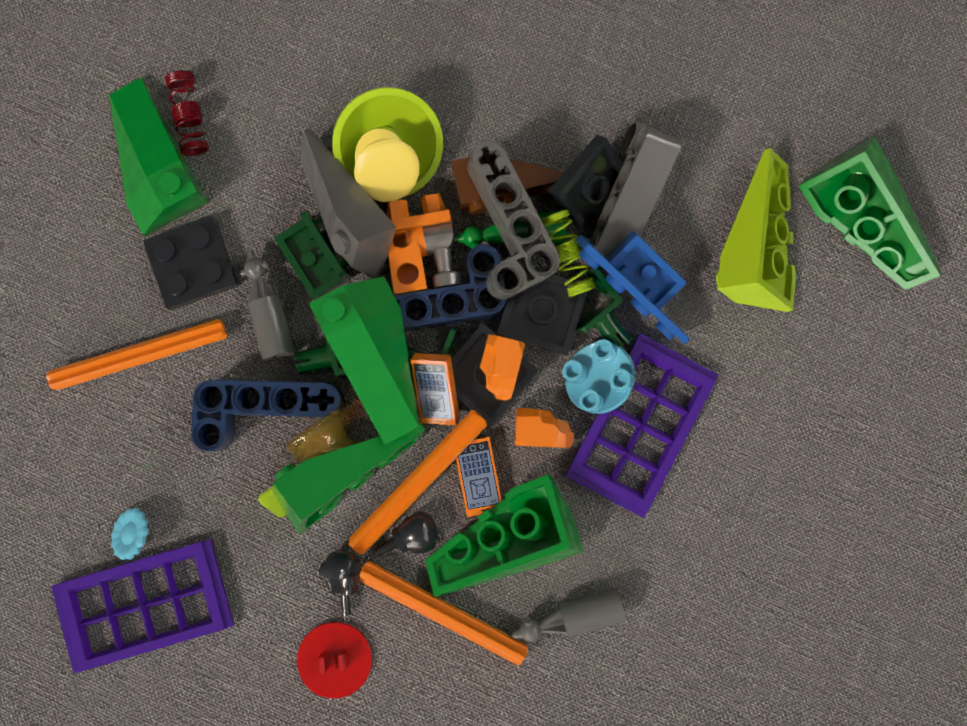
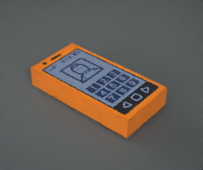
[410,353,460,426]
[456,437,502,517]

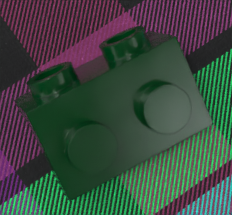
[274,211,352,300]

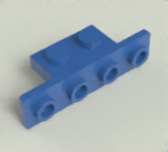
[576,231,690,344]

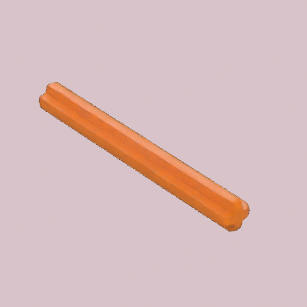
[46,319,227,390]
[348,410,487,555]
[359,561,529,665]

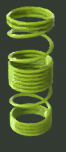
[541,209,596,297]

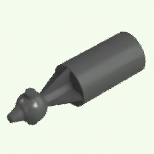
[240,251,296,361]
[512,588,626,643]

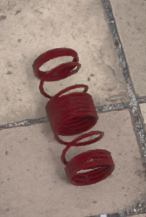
[165,70,209,156]

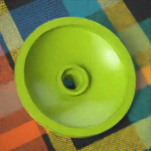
[332,87,443,198]

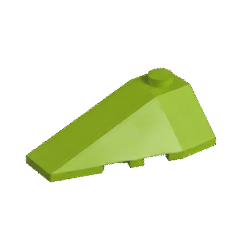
[716,148,796,312]

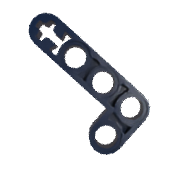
[394,244,506,332]
[191,380,345,452]

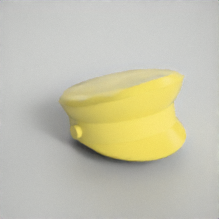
[354,129,419,202]

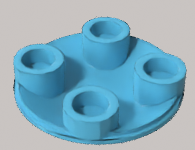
[562,339,635,414]

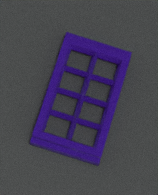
[564,333,718,518]
[51,538,235,674]

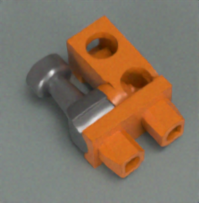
[387,193,463,295]

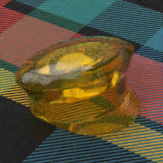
[285,410,359,464]

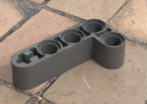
[589,122,681,258]
[467,140,560,300]

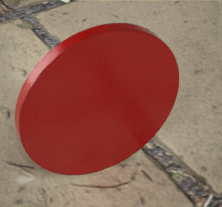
[297,621,372,699]

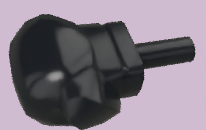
[376,511,439,556]
[319,551,361,616]

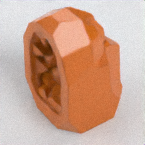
[480,334,525,401]
[515,408,574,448]

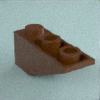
[451,157,564,214]

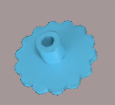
[111,508,148,560]

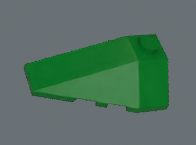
[109,77,209,236]
[799,136,942,290]
[309,276,420,445]
[273,423,425,535]
[425,475,585,597]

